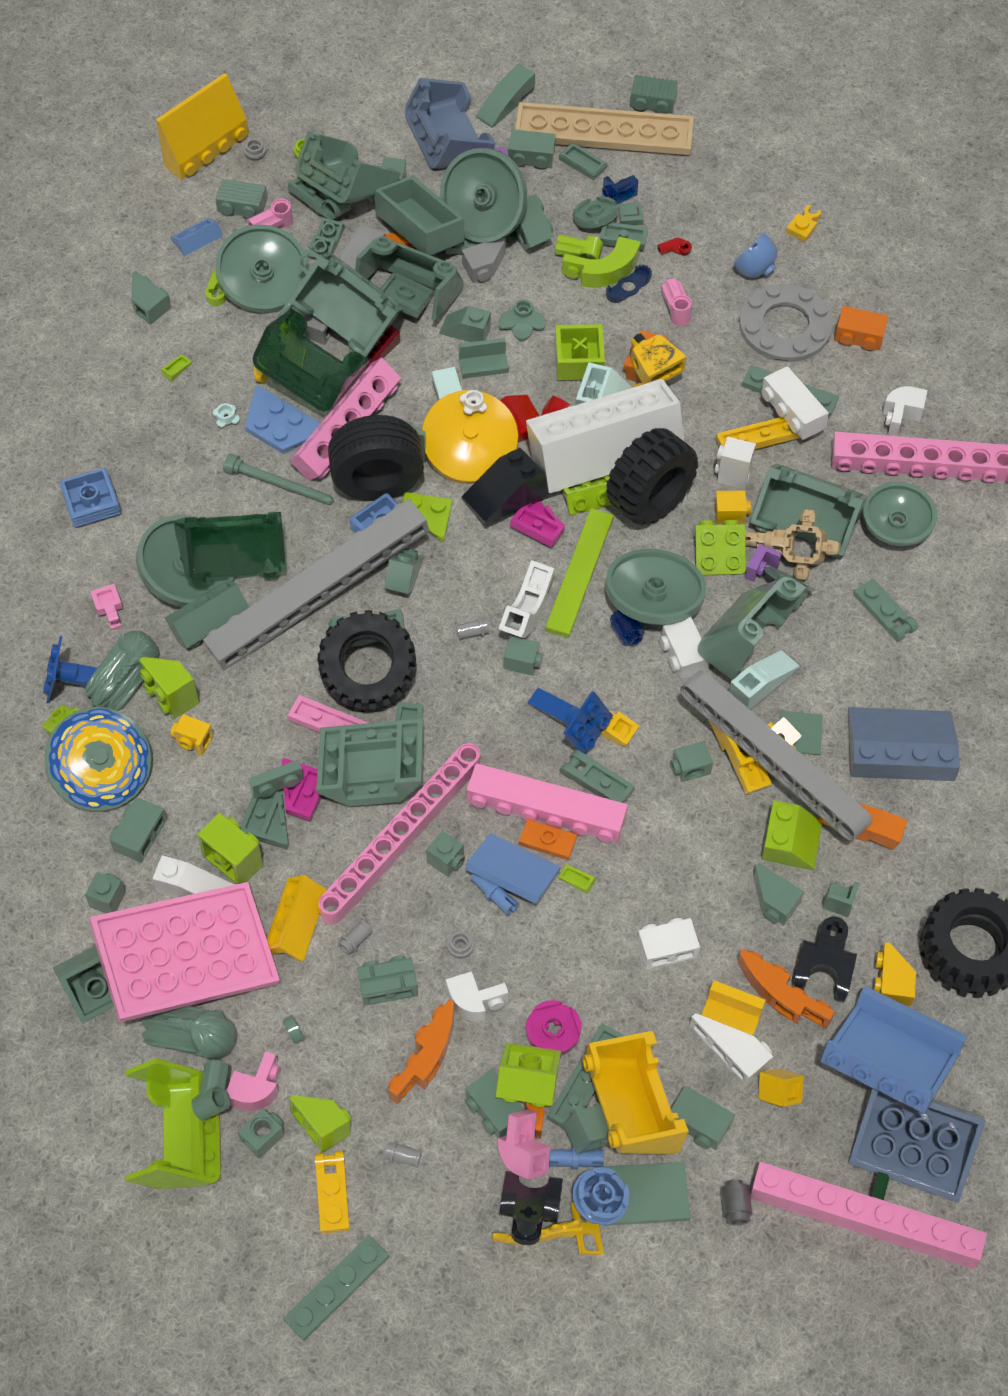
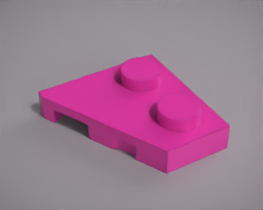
[510,499,565,547]

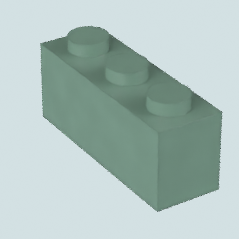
[165,579,249,648]

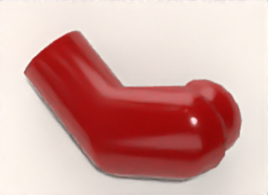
[657,237,692,255]

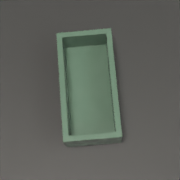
[375,175,465,255]

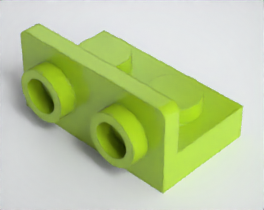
[561,475,612,515]

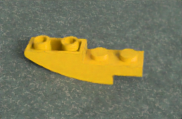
[709,721,772,795]

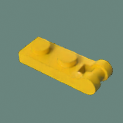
[315,1150,350,1234]

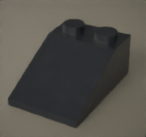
[461,448,548,525]

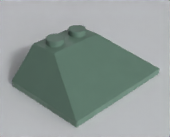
[316,718,424,806]

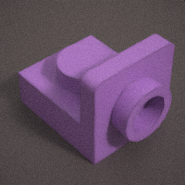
[745,544,782,582]

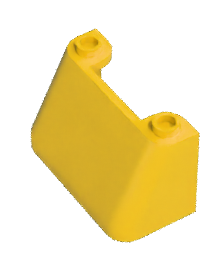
[582,1031,689,1155]

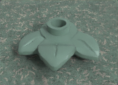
[499,299,545,341]

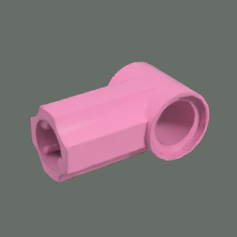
[247,199,293,228]
[661,278,692,326]

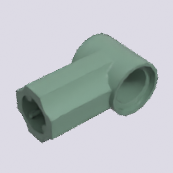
[192,1060,230,1120]

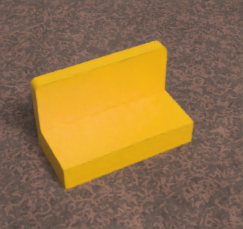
[701,980,766,1036]

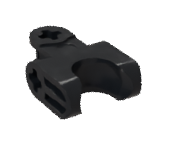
[792,916,857,1002]
[499,1171,563,1245]

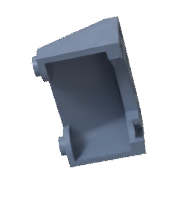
[405,78,496,169]

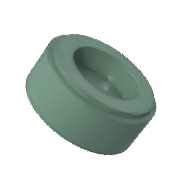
[283,1015,304,1044]

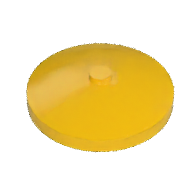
[422,390,518,484]

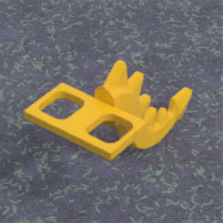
[492,1202,604,1256]

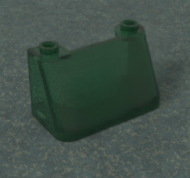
[252,308,370,412]
[174,512,286,584]

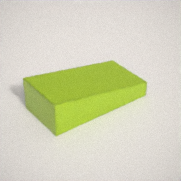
[161,354,192,382]
[558,864,596,894]

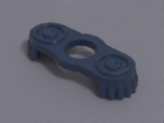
[606,264,652,303]

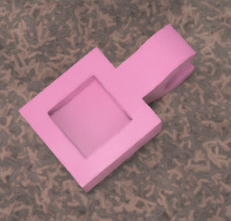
[90,584,123,630]

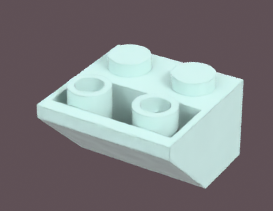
[576,362,632,405]

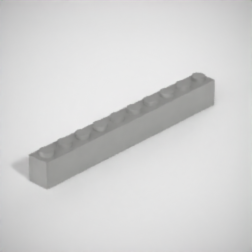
[203,499,429,671]

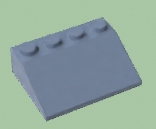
[848,707,960,781]
[848,1088,986,1203]

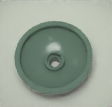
[863,482,937,546]

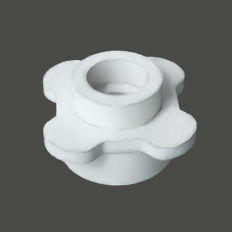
[460,390,487,414]

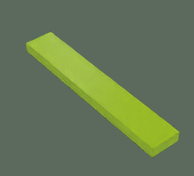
[545,508,614,638]

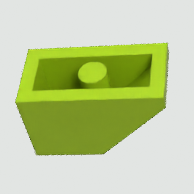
[289,1095,351,1152]

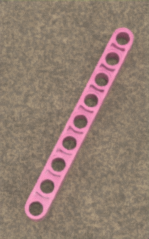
[319,743,480,924]

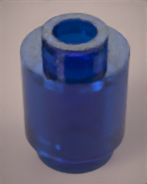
[610,610,645,646]

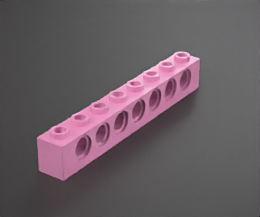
[831,432,1008,483]

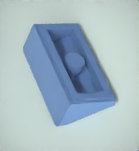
[170,218,223,256]

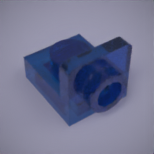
[602,175,638,205]

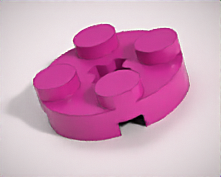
[526,1000,581,1056]

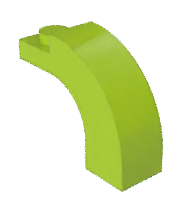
[562,237,641,288]

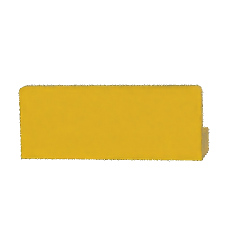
[267,875,327,961]

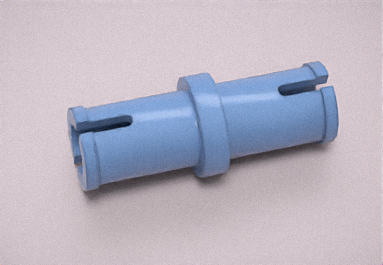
[470,874,519,916]
[549,1147,604,1170]

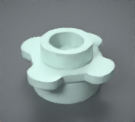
[213,403,240,428]

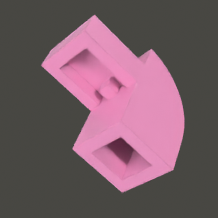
[226,1052,280,1111]
[498,1109,551,1180]

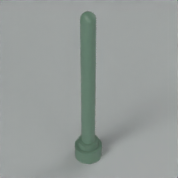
[223,453,334,505]

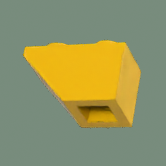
[873,942,916,1007]

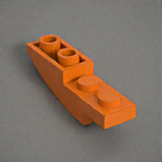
[738,948,835,1029]
[388,999,454,1104]

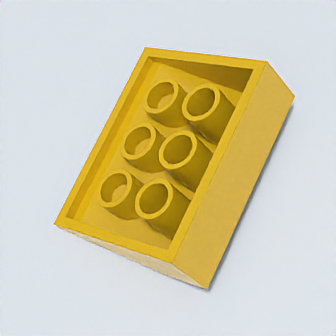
[156,73,249,180]

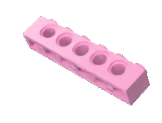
[289,357,401,480]

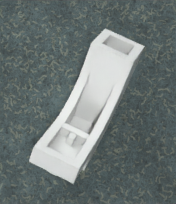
[499,560,556,638]

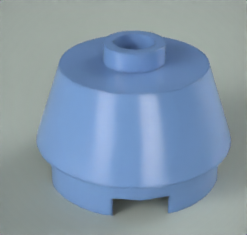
[573,1167,629,1225]

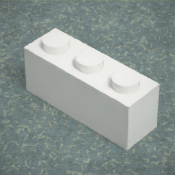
[762,366,829,440]

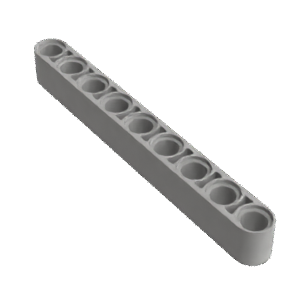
[680,670,872,841]

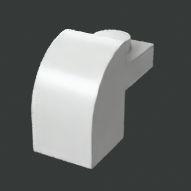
[883,386,927,436]
[445,971,508,1021]

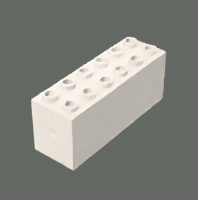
[526,379,684,493]

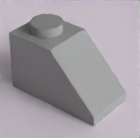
[462,237,506,283]

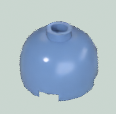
[733,232,777,278]

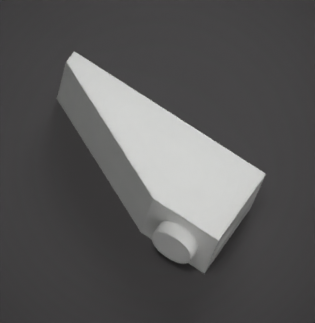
[152,855,234,897]
[690,1013,773,1086]

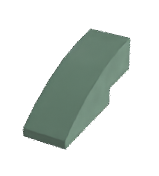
[476,63,535,128]

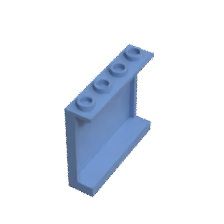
[821,986,967,1114]

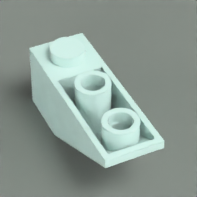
[729,650,800,710]

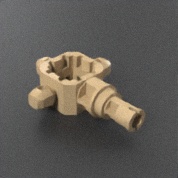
[745,509,841,580]

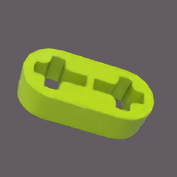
[205,269,227,306]

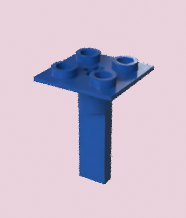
[43,636,97,703]
[527,688,613,755]

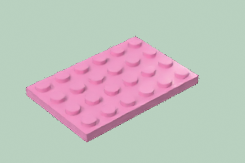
[89,882,280,1023]

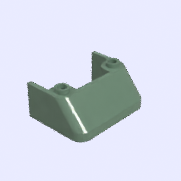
[355,236,464,321]

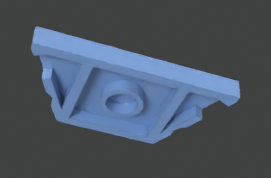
[245,385,320,454]

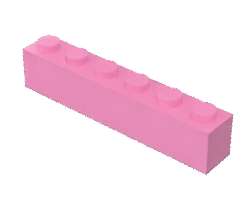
[467,763,628,843]

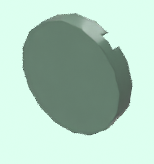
[573,196,618,229]

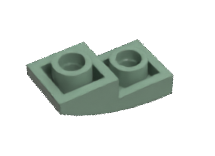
[307,217,345,259]

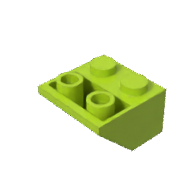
[139,657,199,720]

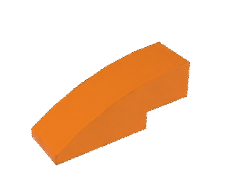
[817,803,908,850]

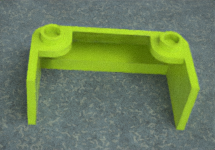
[125,1058,221,1189]

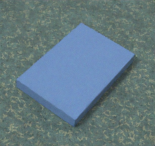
[465,833,561,904]

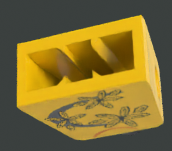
[631,333,686,384]

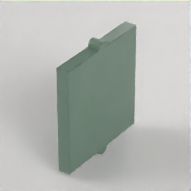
[780,710,823,755]

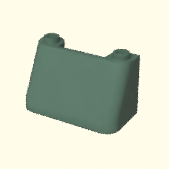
[295,131,401,205]
[288,252,403,358]
[750,464,867,558]
[698,577,806,680]

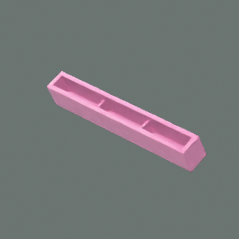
[750,1162,987,1269]

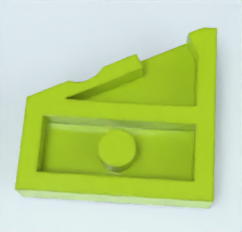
[402,492,453,542]

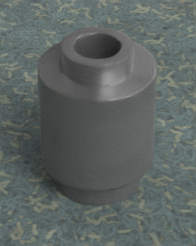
[721,1180,753,1225]

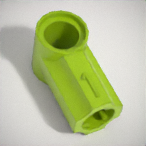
[555,234,603,259]

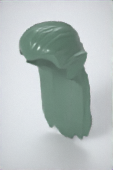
[84,630,158,711]
[142,1006,236,1059]

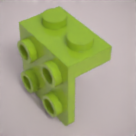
[693,520,746,575]

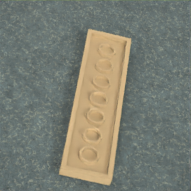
[515,102,694,155]

